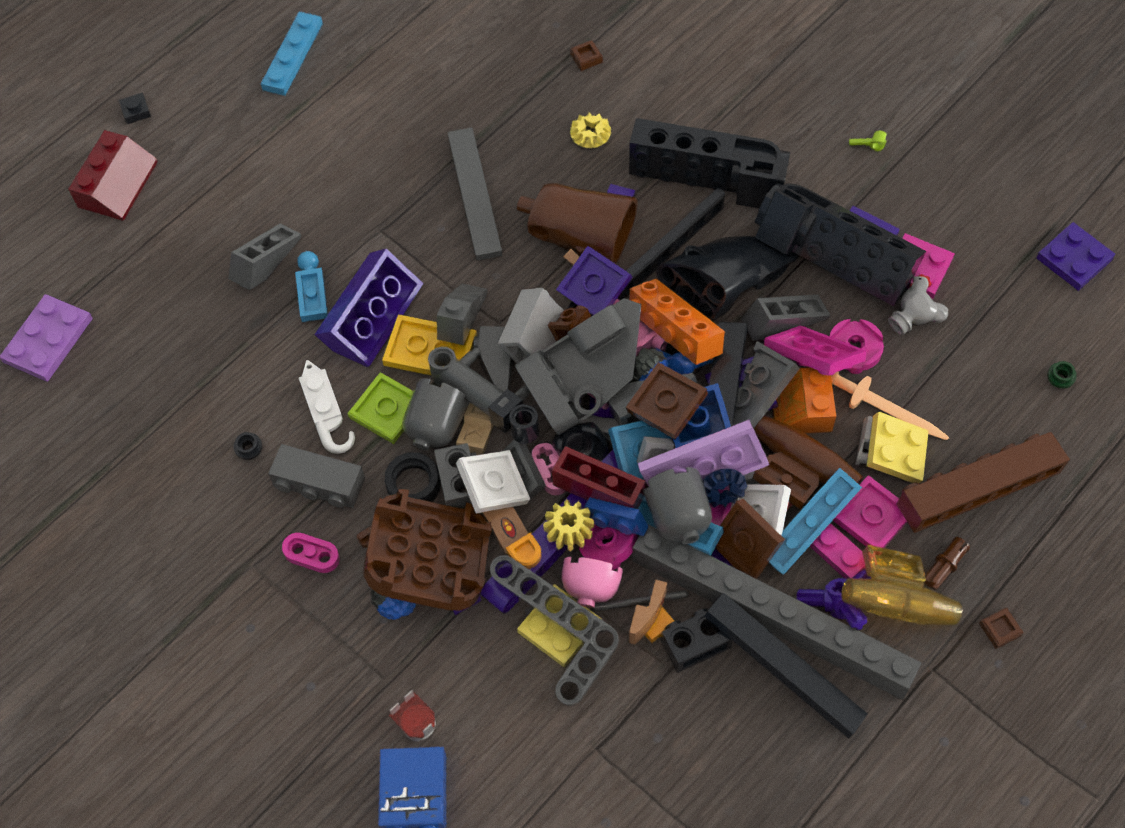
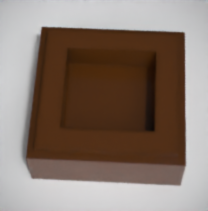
[570,40,603,71]
[979,607,1024,649]

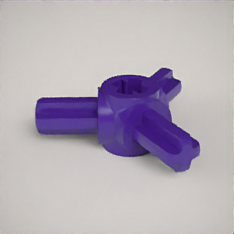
[796,569,874,630]

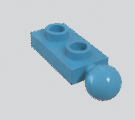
[295,251,328,322]

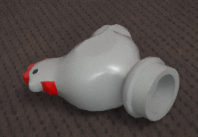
[888,274,948,335]

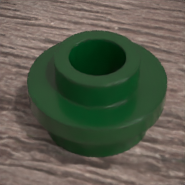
[1047,361,1077,388]

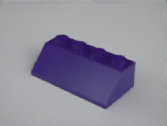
[314,249,424,367]

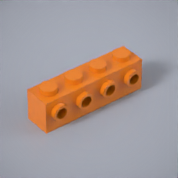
[629,279,725,365]

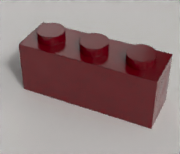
[552,446,646,509]

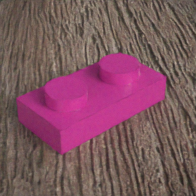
[810,523,871,580]

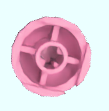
[562,557,623,608]

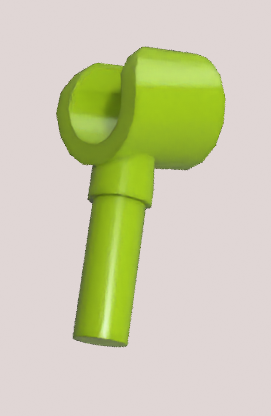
[849,131,887,151]

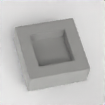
[637,436,675,463]

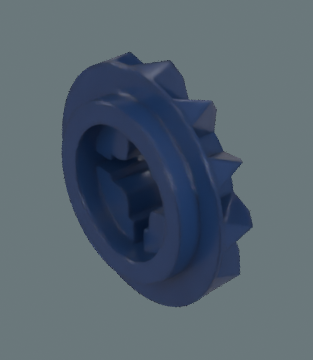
[703,468,747,508]

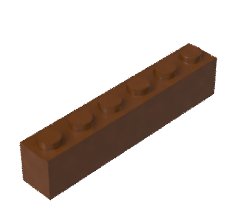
[896,432,1070,533]

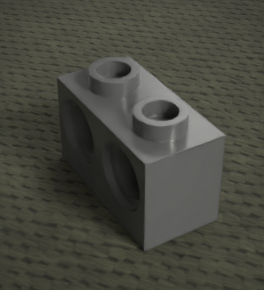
[434,443,476,509]

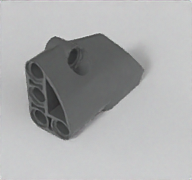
[515,298,641,435]

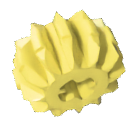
[543,499,594,552]

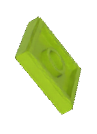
[347,372,413,444]

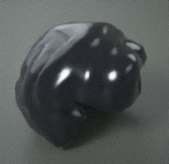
[553,422,609,462]

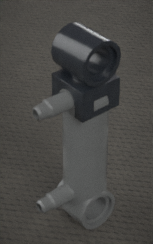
[428,347,540,444]

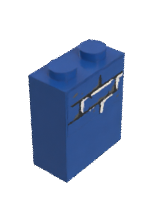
[379,747,446,828]

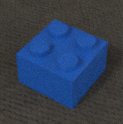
[673,383,731,448]

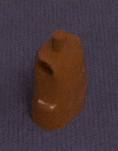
[517,183,638,264]

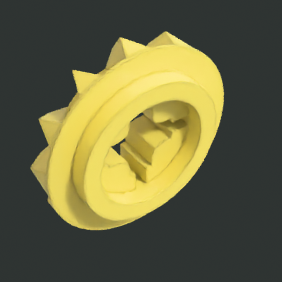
[570,112,611,148]

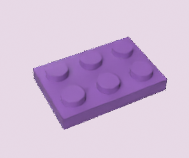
[0,294,93,382]

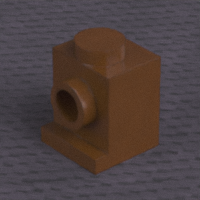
[548,305,591,342]

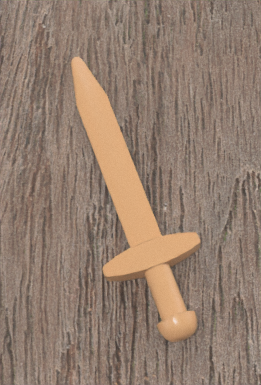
[831,372,949,440]

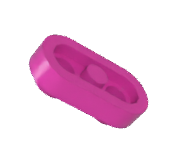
[282,533,340,573]

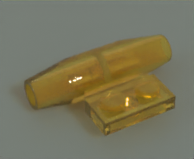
[841,545,962,625]

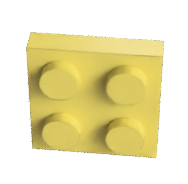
[867,412,929,484]
[517,584,602,668]

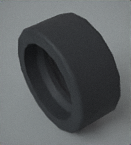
[385,452,440,502]

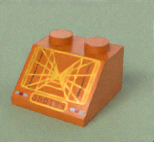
[773,367,836,433]

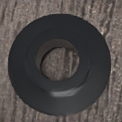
[233,432,262,460]

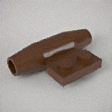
[752,416,863,510]

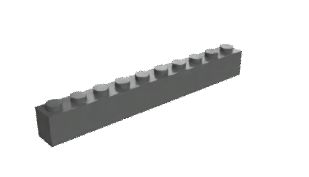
[632,524,922,700]

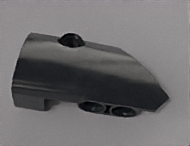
[656,236,799,322]

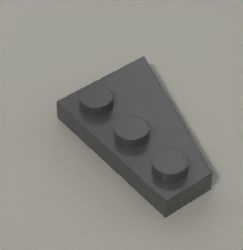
[734,341,800,429]

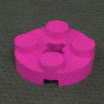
[830,319,884,374]
[579,524,638,570]

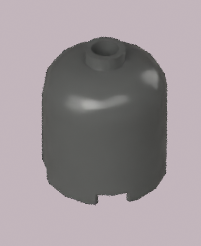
[402,378,470,451]
[643,467,712,544]

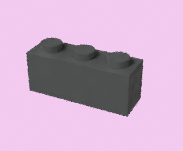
[268,444,365,508]

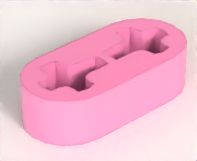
[531,443,566,495]

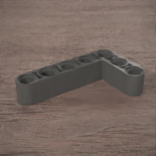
[490,555,619,706]

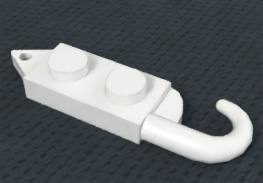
[299,360,355,454]

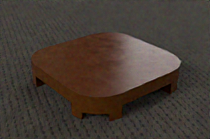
[363,489,492,611]

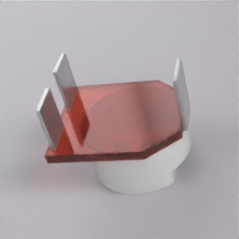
[389,690,436,742]

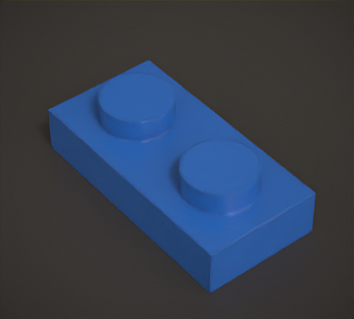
[584,497,649,536]

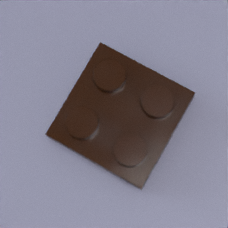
[626,362,708,440]
[715,498,785,579]

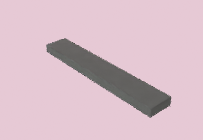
[448,127,502,261]

